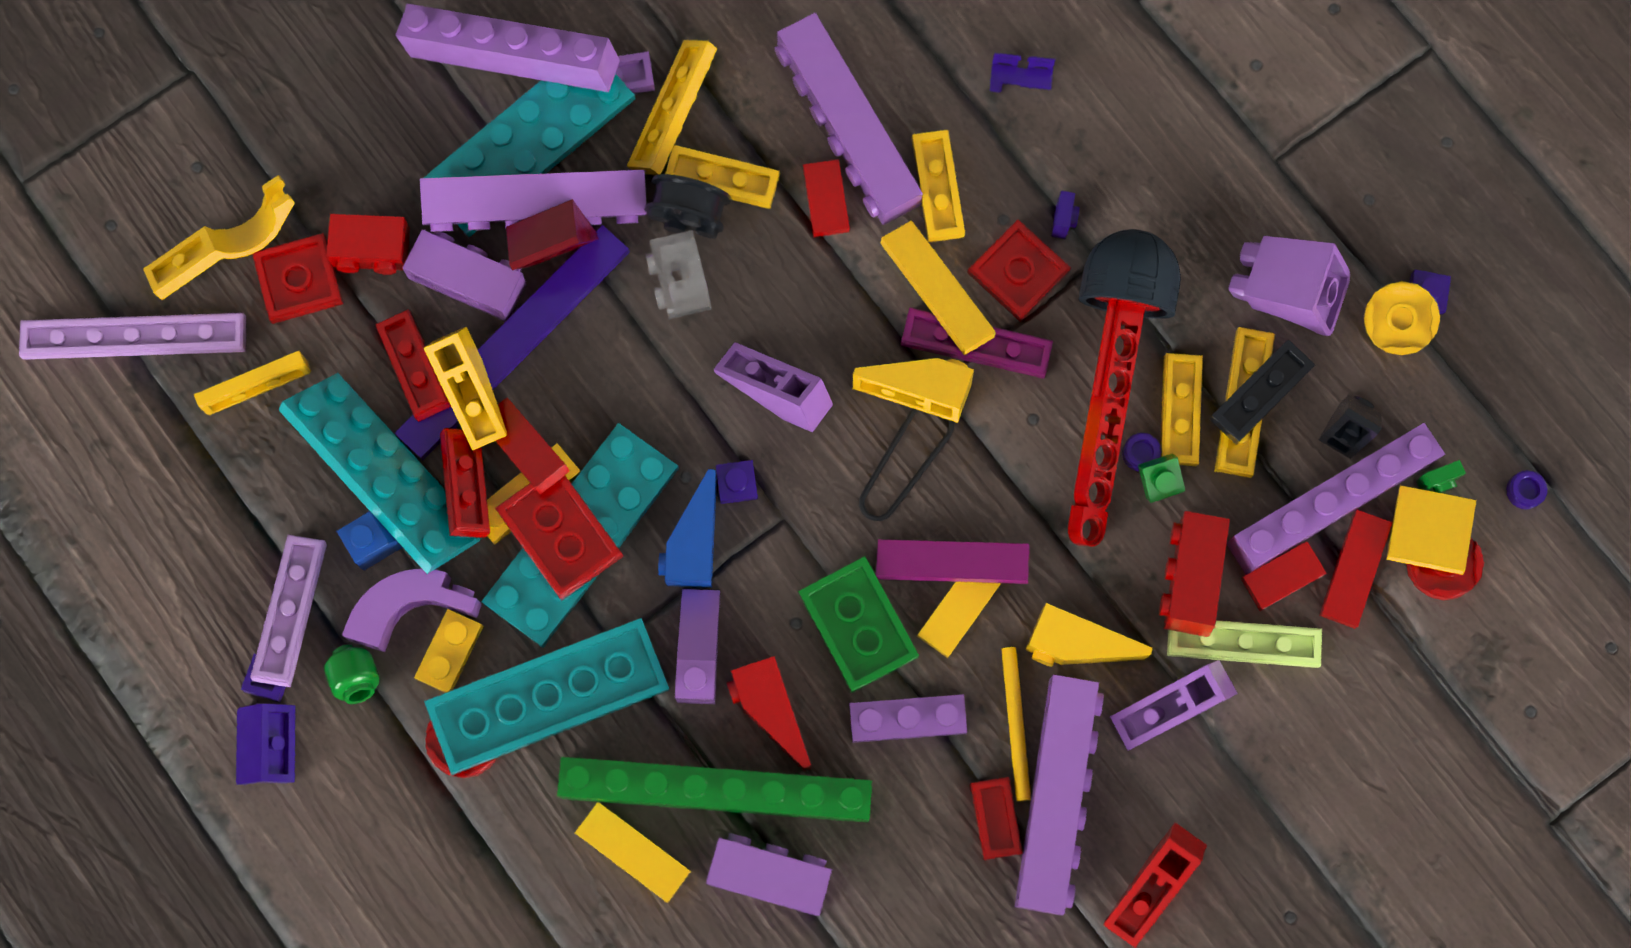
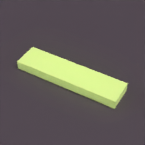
[1167,620,1322,668]

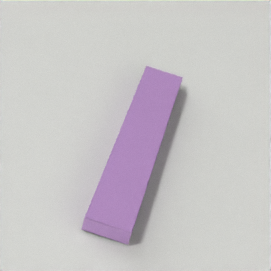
[19,313,246,360]

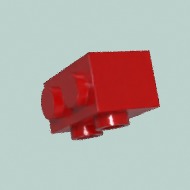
[326,214,410,275]

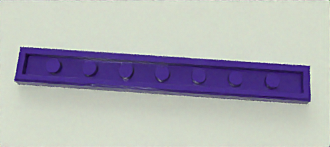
[394,225,630,461]

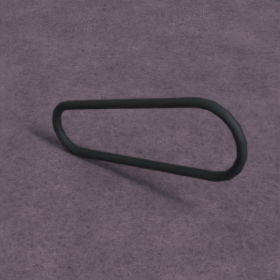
[859,408,954,521]

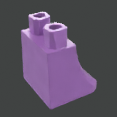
[1229,236,1350,336]

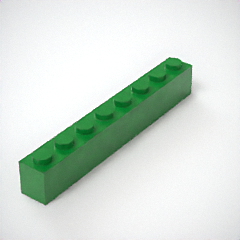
[557,757,872,822]

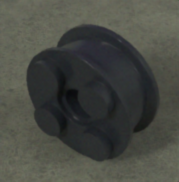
[644,174,732,239]

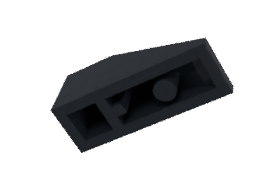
[1318,395,1382,459]

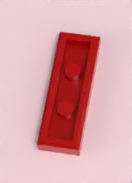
[375,309,451,422]
[495,398,570,494]
[440,428,490,538]
[1319,510,1393,629]

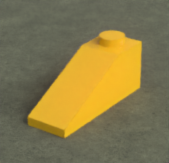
[424,326,508,451]
[853,358,974,423]
[1025,603,1153,667]

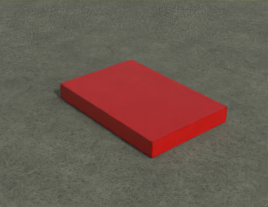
[495,475,624,601]

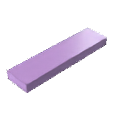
[250,535,327,687]

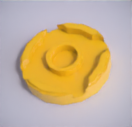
[1363,281,1440,355]

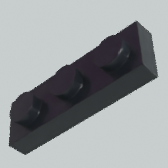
[1209,339,1315,445]

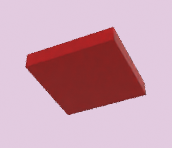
[967,219,1071,322]
[252,233,344,324]

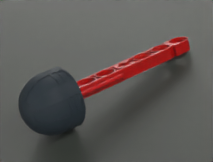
[1068,229,1181,547]

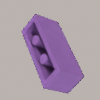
[402,229,526,322]
[706,833,832,916]

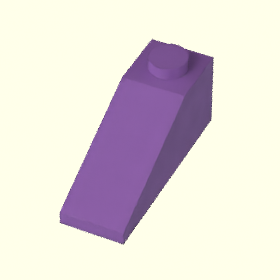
[714,342,833,432]
[675,589,720,704]
[1110,660,1238,751]

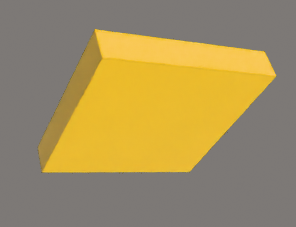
[1386,485,1477,575]

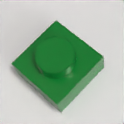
[1138,453,1186,503]
[1416,460,1466,494]

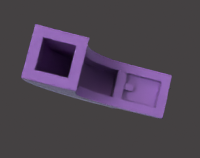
[342,569,482,652]

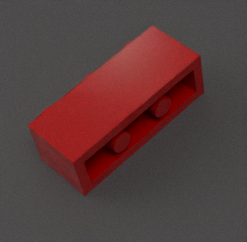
[1159,511,1230,637]

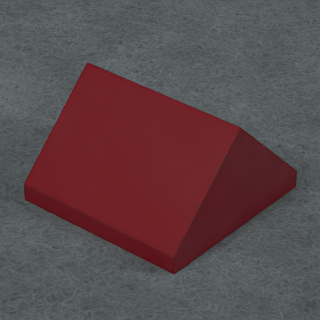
[506,199,599,271]

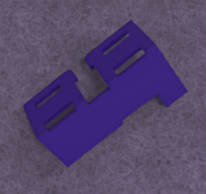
[990,53,1055,93]

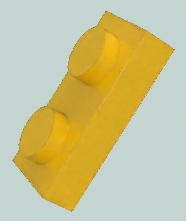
[414,609,484,693]

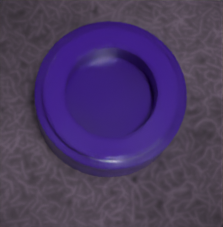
[1122,433,1161,472]
[1506,470,1548,509]

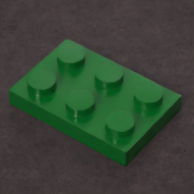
[798,556,919,693]

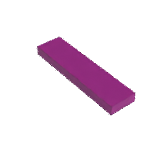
[901,308,1053,379]
[876,539,1030,584]

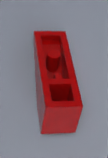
[726,656,811,771]
[1103,822,1207,948]

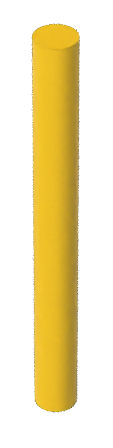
[1001,647,1031,801]

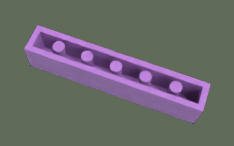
[396,4,620,92]
[775,13,923,225]
[420,170,647,232]
[1227,422,1445,575]
[1014,675,1104,915]

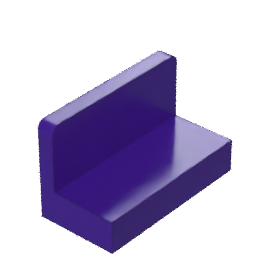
[236,703,295,785]

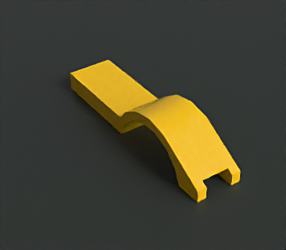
[143,175,295,300]

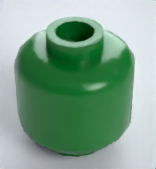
[324,644,380,704]

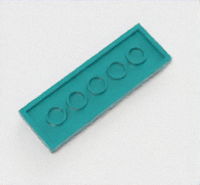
[423,73,636,238]
[278,373,482,574]
[481,423,679,648]
[424,618,669,775]

